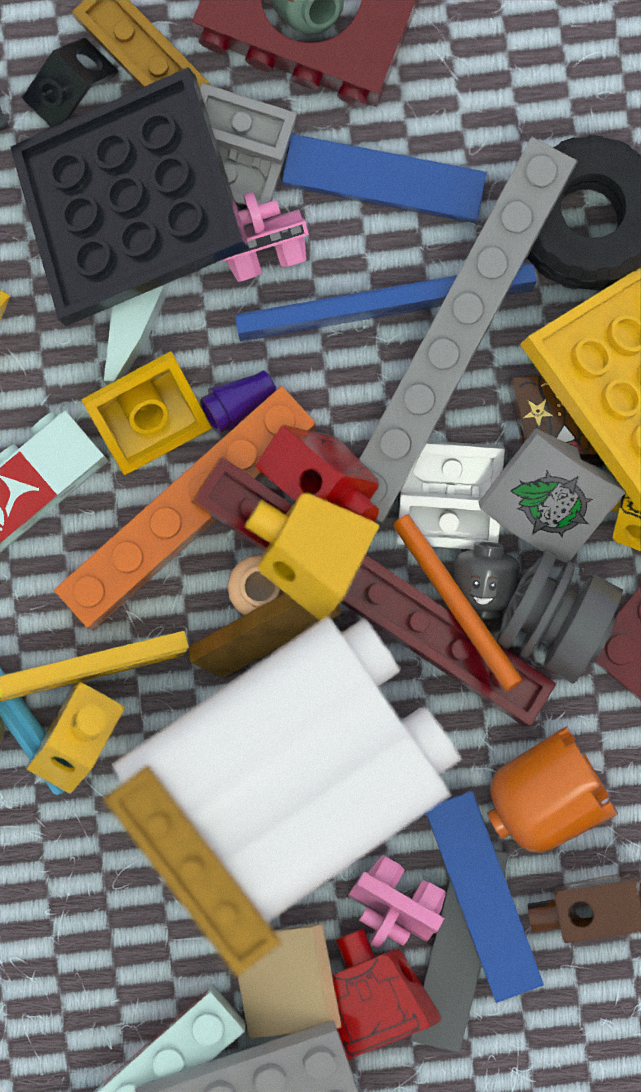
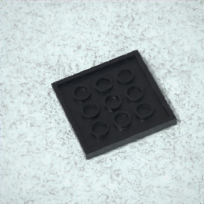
[10,67,250,326]

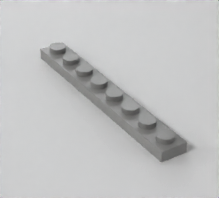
[359,137,578,522]

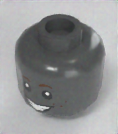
[453,541,520,619]

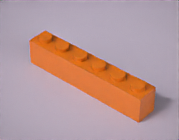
[53,386,316,630]

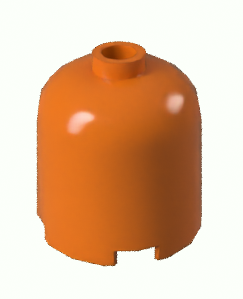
[487,726,618,853]

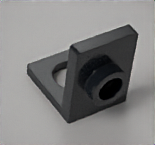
[22,38,119,128]

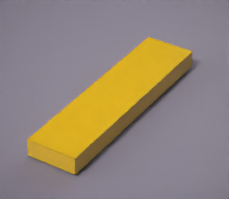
[0,631,189,702]

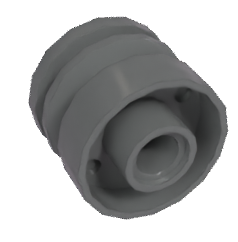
[496,549,623,684]

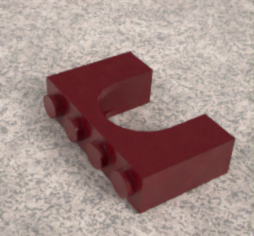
[192,0,420,107]

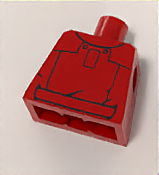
[255,425,379,522]
[332,929,442,1060]

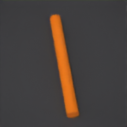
[393,514,523,692]

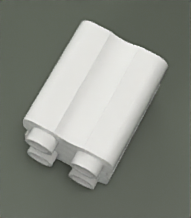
[113,616,462,922]

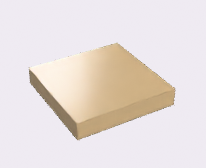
[238,924,341,1038]

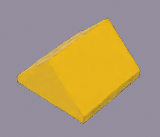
[81,351,212,476]

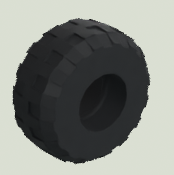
[527,135,641,291]

